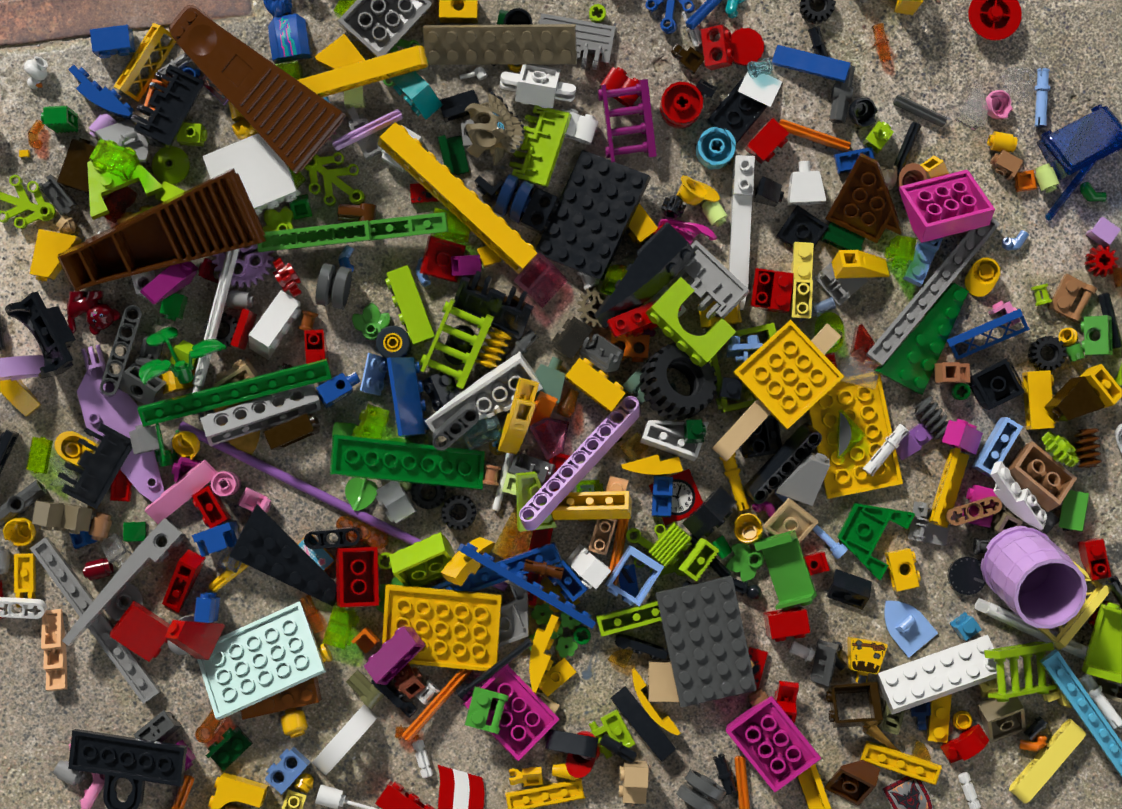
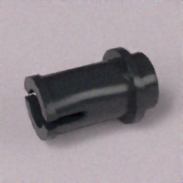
[1023,716,1049,741]

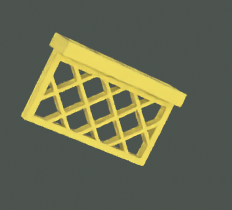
[1037,560,1111,650]

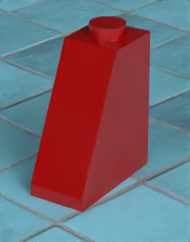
[164,620,225,660]

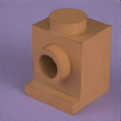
[990,150,1023,181]

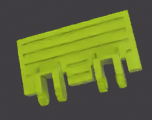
[509,105,572,187]

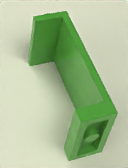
[754,530,817,611]

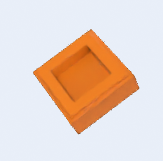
[1014,170,1037,192]

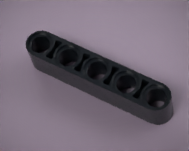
[744,424,822,504]

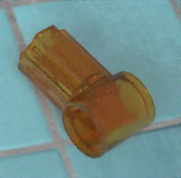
[195,709,228,743]

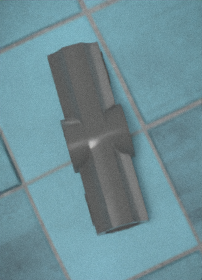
[829,65,855,124]
[0,480,47,528]

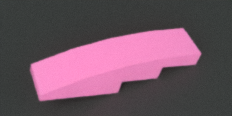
[145,459,218,524]

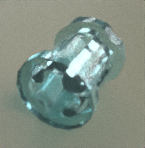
[747,57,773,78]

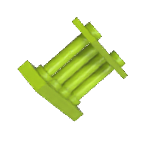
[419,299,494,389]
[984,641,1057,702]

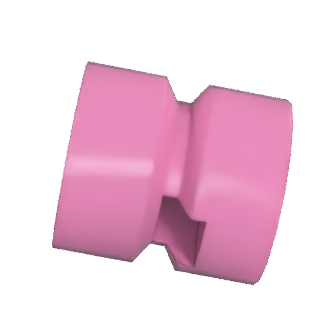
[211,471,241,496]

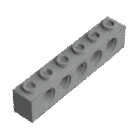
[200,384,321,446]

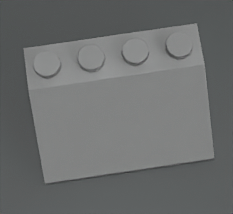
[338,0,432,57]

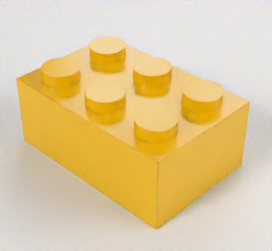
[565,358,626,413]

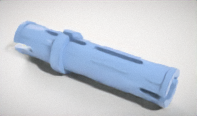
[1034,68,1050,127]

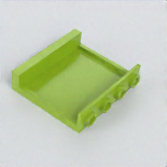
[1082,602,1122,684]

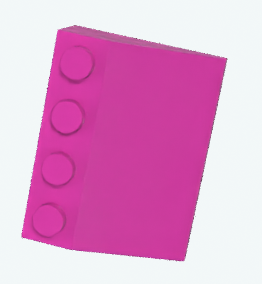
[899,169,995,243]
[462,664,560,761]
[726,696,821,793]

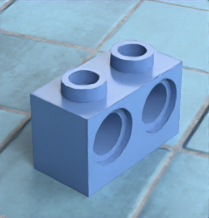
[265,747,311,795]

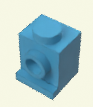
[950,612,982,641]

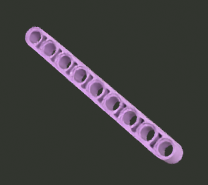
[519,396,641,530]

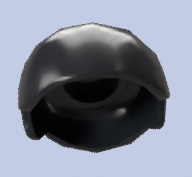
[849,97,878,127]

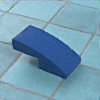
[651,476,673,518]

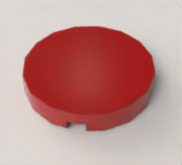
[730,28,764,66]

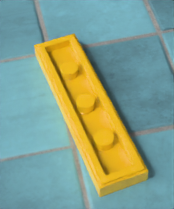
[860,740,942,785]
[505,778,585,809]

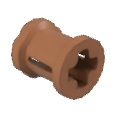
[483,464,502,486]

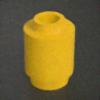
[987,131,1018,153]

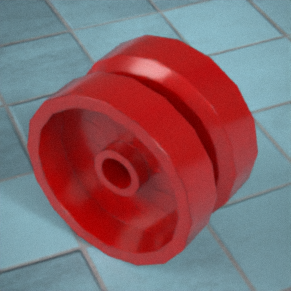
[660,81,703,129]

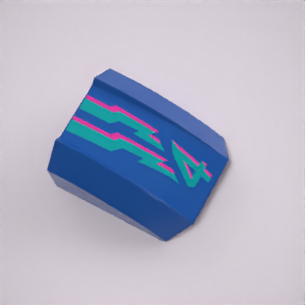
[268,14,312,65]

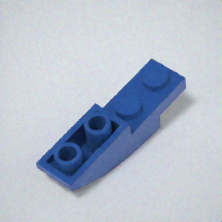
[68,64,135,120]

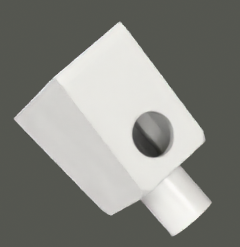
[787,161,826,206]

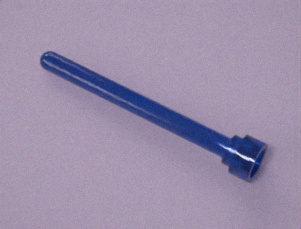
[1045,143,1109,221]

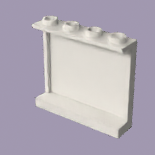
[202,133,301,215]

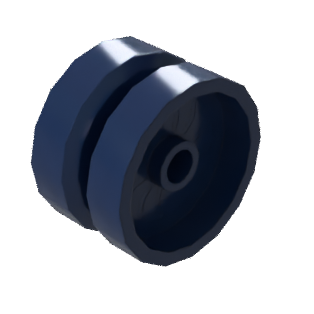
[494,174,535,224]

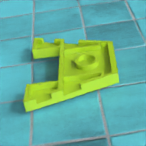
[87,152,164,220]

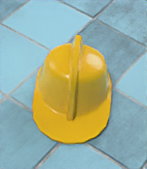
[676,175,720,206]
[54,431,96,467]

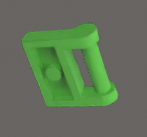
[464,686,509,734]

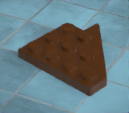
[825,153,902,243]

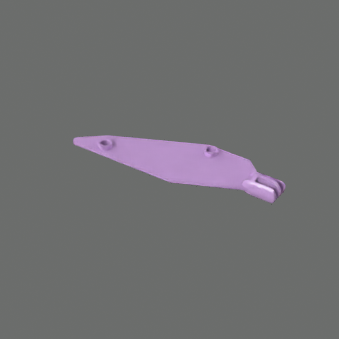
[77,344,165,502]

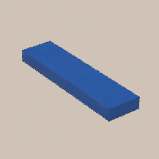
[772,45,851,83]

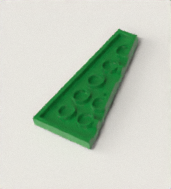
[875,283,969,395]

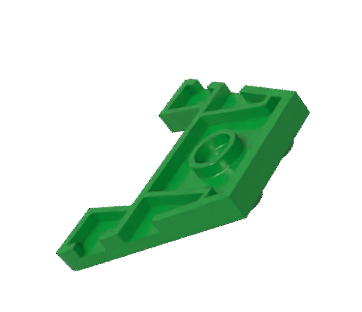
[837,503,915,581]

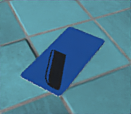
[619,564,639,600]

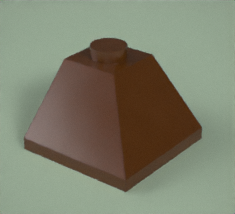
[824,760,880,806]

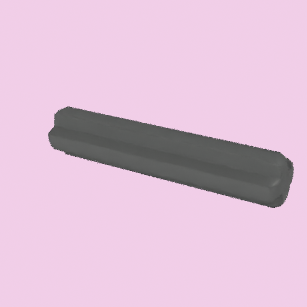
[893,95,947,127]

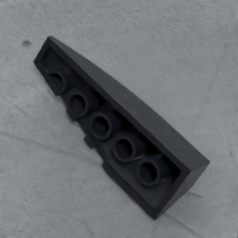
[594,222,696,328]

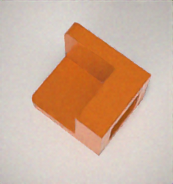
[351,626,380,654]

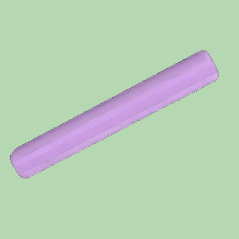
[332,109,403,151]

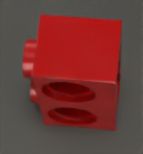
[700,25,734,70]

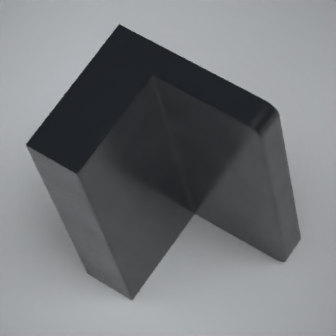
[440,90,479,123]
[827,569,872,610]

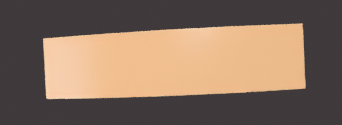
[41,609,67,692]

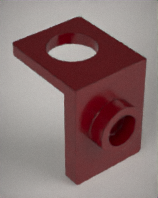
[198,258,219,284]

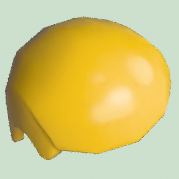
[231,119,258,140]
[172,431,200,460]
[734,513,763,544]
[3,517,36,546]

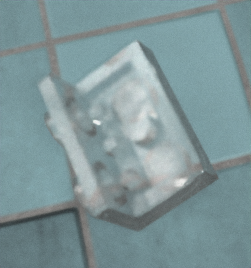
[839,355,879,389]

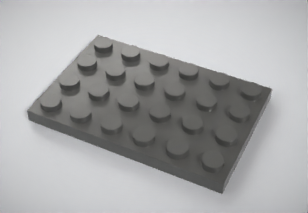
[655,575,757,708]

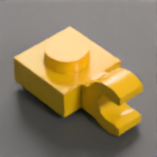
[509,767,543,786]

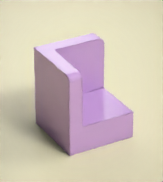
[1086,217,1121,248]

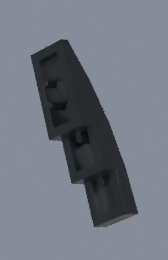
[610,686,677,762]

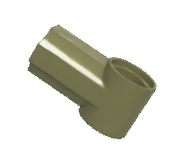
[346,670,384,709]

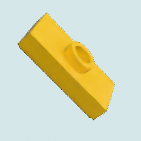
[542,658,577,697]

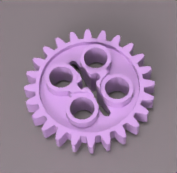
[212,244,275,288]

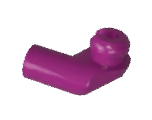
[752,501,776,518]

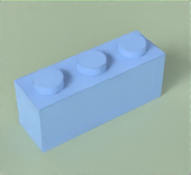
[971,417,1023,477]

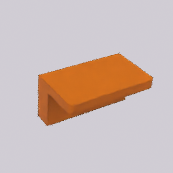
[529,391,558,431]

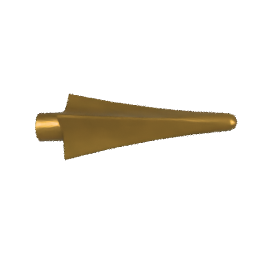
[862,725,901,752]

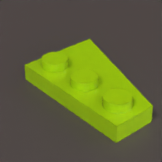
[516,471,557,532]

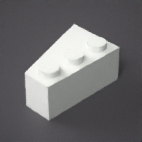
[249,290,302,360]

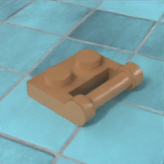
[1047,274,1097,323]

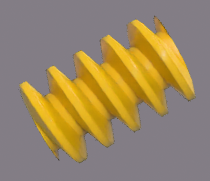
[475,327,512,369]

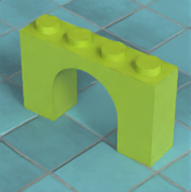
[646,277,736,367]

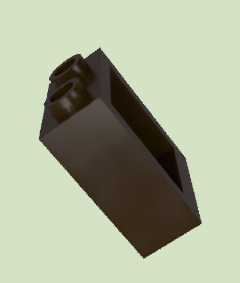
[264,413,321,450]
[826,682,883,728]

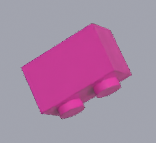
[942,419,983,455]

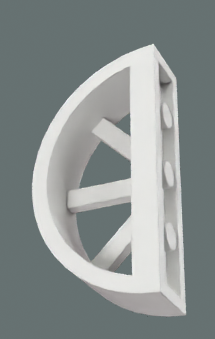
[311,705,378,776]

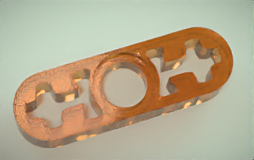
[336,516,389,549]

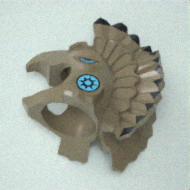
[465,91,525,166]

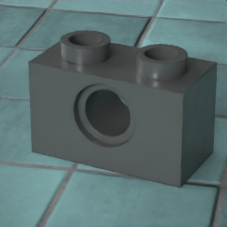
[118,363,167,405]

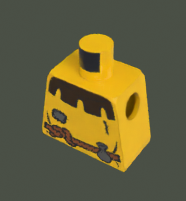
[847,637,888,683]

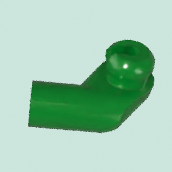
[1080,182,1107,202]

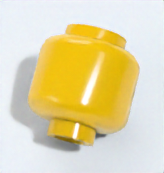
[280,708,308,738]

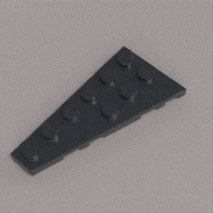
[229,504,337,607]

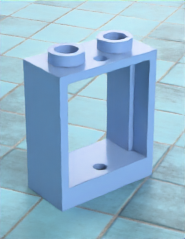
[605,545,664,607]

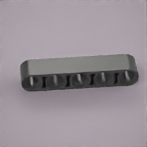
[99,305,142,397]

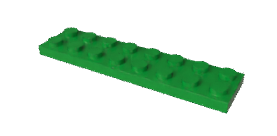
[330,434,485,490]

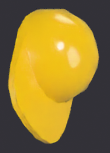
[965,258,1001,297]

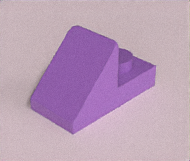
[896,422,934,460]

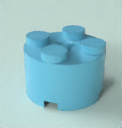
[696,127,736,170]

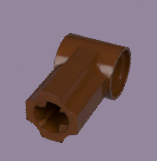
[338,203,377,222]

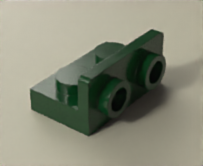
[206,726,253,771]

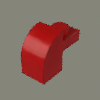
[774,681,799,724]
[940,724,990,763]

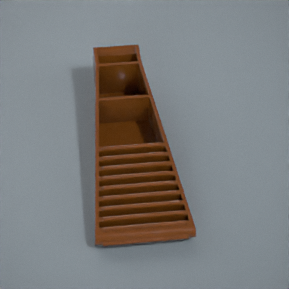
[169,5,346,174]
[58,168,266,292]

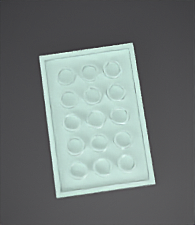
[197,601,326,720]

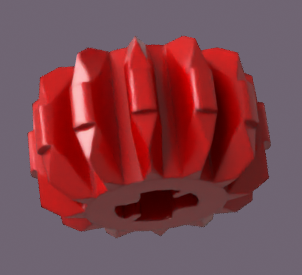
[1084,245,1119,278]

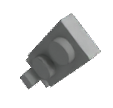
[347,107,383,160]

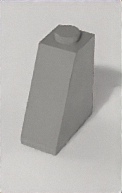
[776,452,830,506]

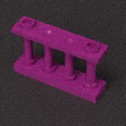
[598,79,657,162]

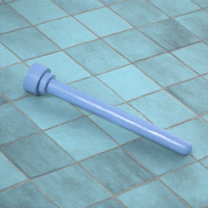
[775,490,848,560]

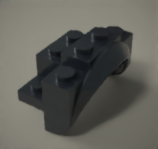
[5,291,76,379]

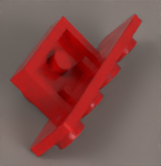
[607,299,682,338]

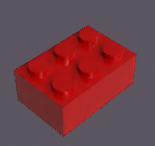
[336,546,379,607]

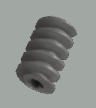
[913,396,949,440]

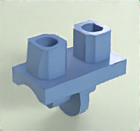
[726,335,763,363]

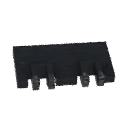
[131,64,205,148]
[453,271,534,340]
[58,423,132,509]

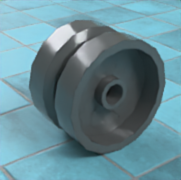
[315,263,352,310]
[676,769,727,809]

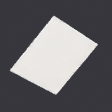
[738,66,782,107]

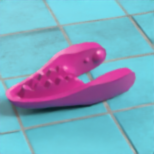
[658,219,717,245]

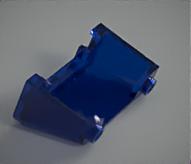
[1036,104,1122,181]

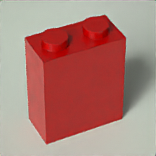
[110,601,170,662]

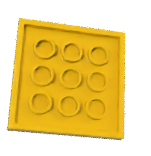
[733,319,845,430]

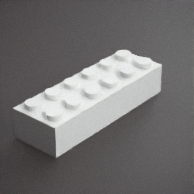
[877,635,997,715]

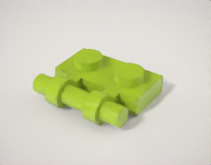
[588,709,635,759]

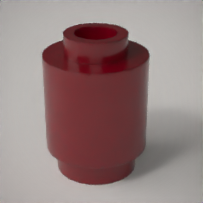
[83,558,114,581]

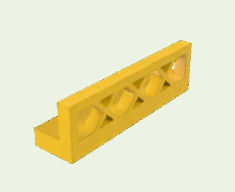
[113,23,176,102]
[928,447,970,528]
[797,764,831,809]

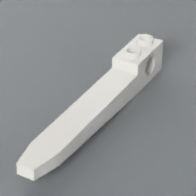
[729,155,755,310]

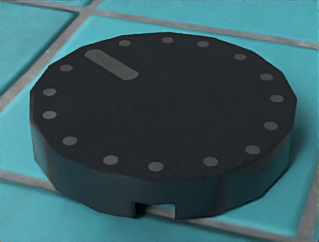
[947,556,986,595]

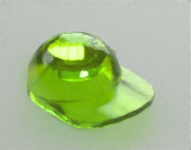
[815,312,844,353]

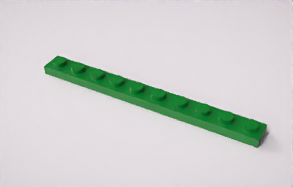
[137,359,332,427]

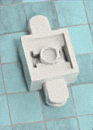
[500,64,576,108]

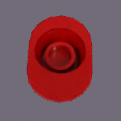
[566,731,600,778]

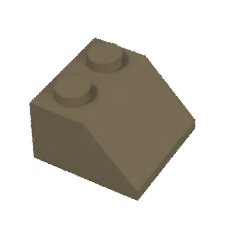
[977,697,1026,743]

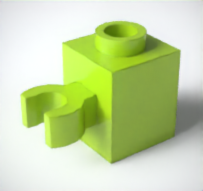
[862,121,894,154]

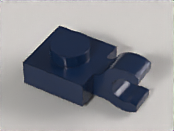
[910,702,931,730]

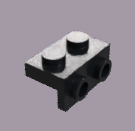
[423,372,460,411]

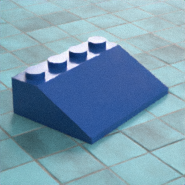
[387,357,429,438]

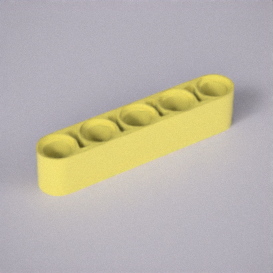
[1009,719,1086,804]

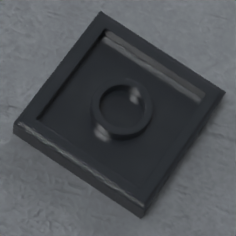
[775,205,829,249]

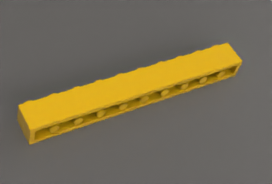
[378,122,537,274]

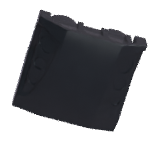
[739,415,782,459]

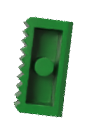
[41,106,79,134]

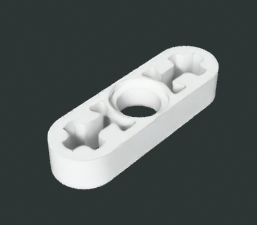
[0,597,47,619]

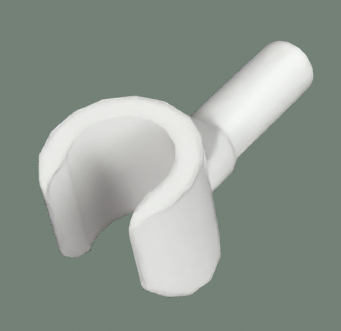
[460,67,488,81]

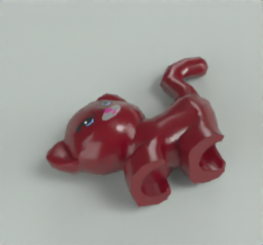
[66,291,120,335]

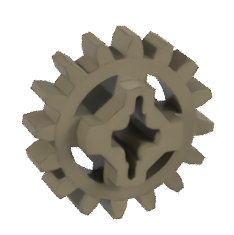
[577,286,611,328]

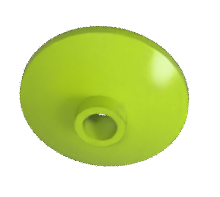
[152,146,190,184]

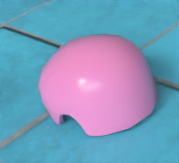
[984,90,1013,119]

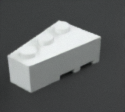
[640,420,709,461]
[565,544,611,589]

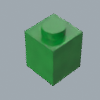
[159,293,188,321]

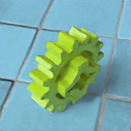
[1041,431,1079,467]

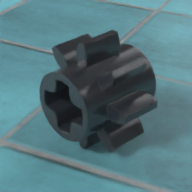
[661,195,686,219]

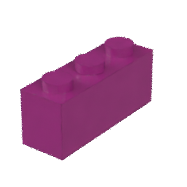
[364,626,426,685]

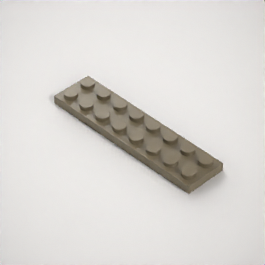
[423,24,577,65]

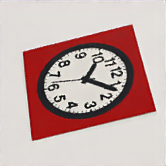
[649,469,703,526]

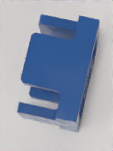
[192,521,240,557]

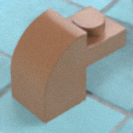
[934,362,970,384]

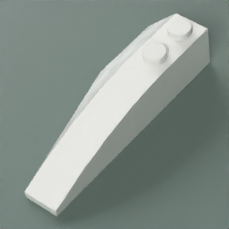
[425,352,543,432]

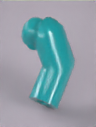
[725,0,745,19]

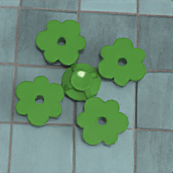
[527,603,581,658]

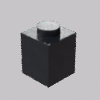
[719,377,742,401]

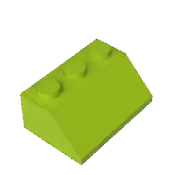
[389,532,455,587]

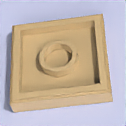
[763,498,819,544]

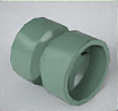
[622,369,645,405]

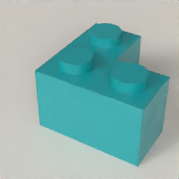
[390,71,443,120]

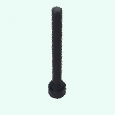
[456,638,533,701]

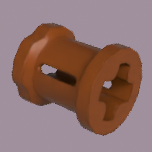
[297,310,319,331]

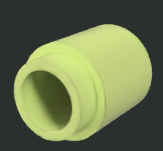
[1035,163,1060,193]
[701,201,728,227]

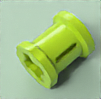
[1031,283,1053,306]

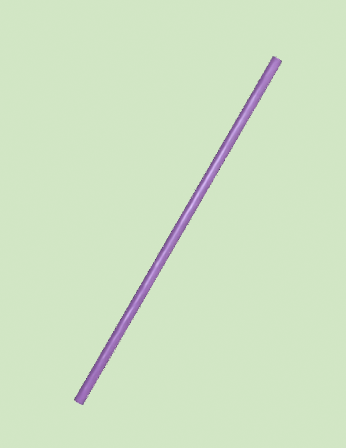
[178,421,508,592]

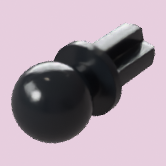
[733,578,762,600]

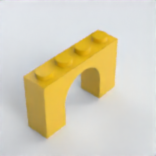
[208,772,269,809]

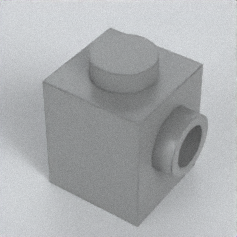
[129,425,160,455]

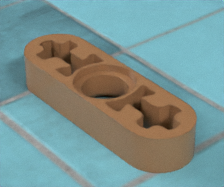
[945,496,1002,526]

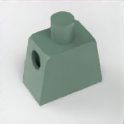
[535,357,566,405]

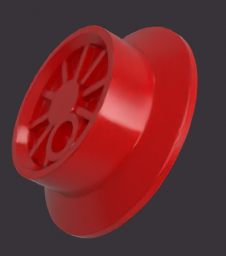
[968,0,1022,41]

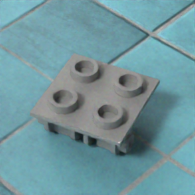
[814,262,868,306]
[908,501,950,546]

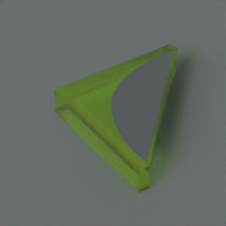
[837,409,865,459]

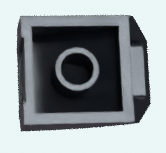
[969,357,1026,410]

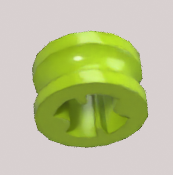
[589,4,606,23]
[378,552,391,570]

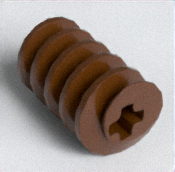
[1074,428,1102,468]

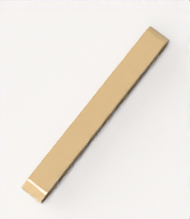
[712,323,841,461]

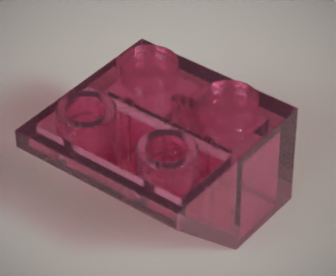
[514,252,568,308]

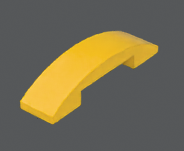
[631,667,681,736]

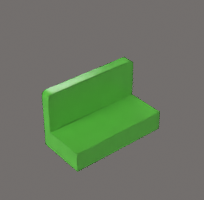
[1059,490,1089,532]

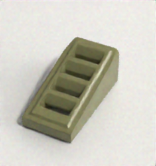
[878,702,905,735]

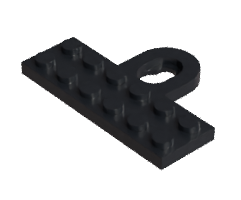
[68,729,187,809]

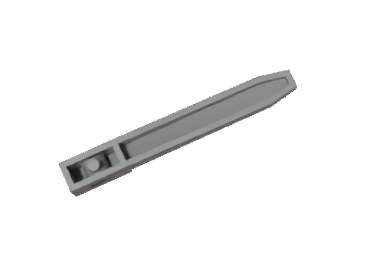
[62,518,185,646]

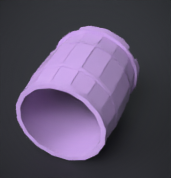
[980,526,1087,629]

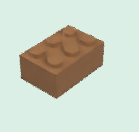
[1008,441,1077,512]

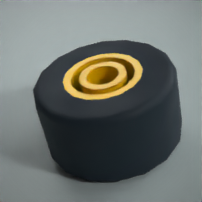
[376,326,411,359]

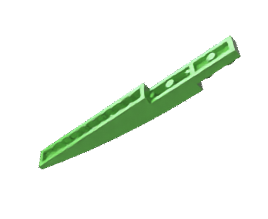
[258,212,449,252]

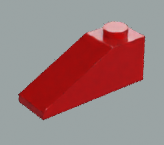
[162,549,206,613]

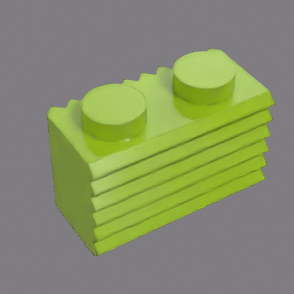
[649,522,692,567]
[678,538,719,581]

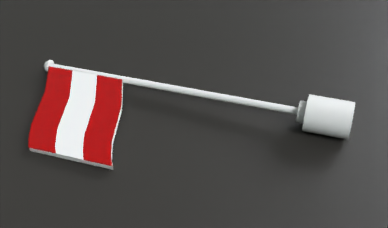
[315,764,485,809]

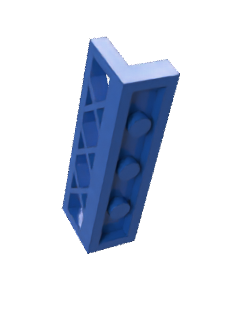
[947,309,1030,361]

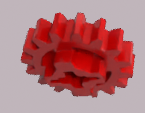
[273,258,302,298]

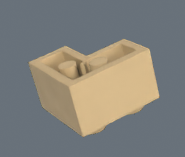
[619,760,649,804]

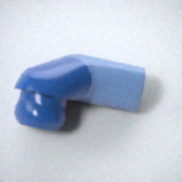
[338,245,354,272]

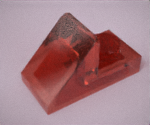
[850,324,875,359]

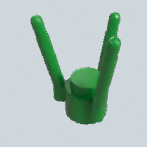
[154,423,179,467]

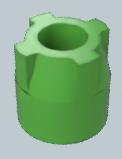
[1066,342,1085,362]

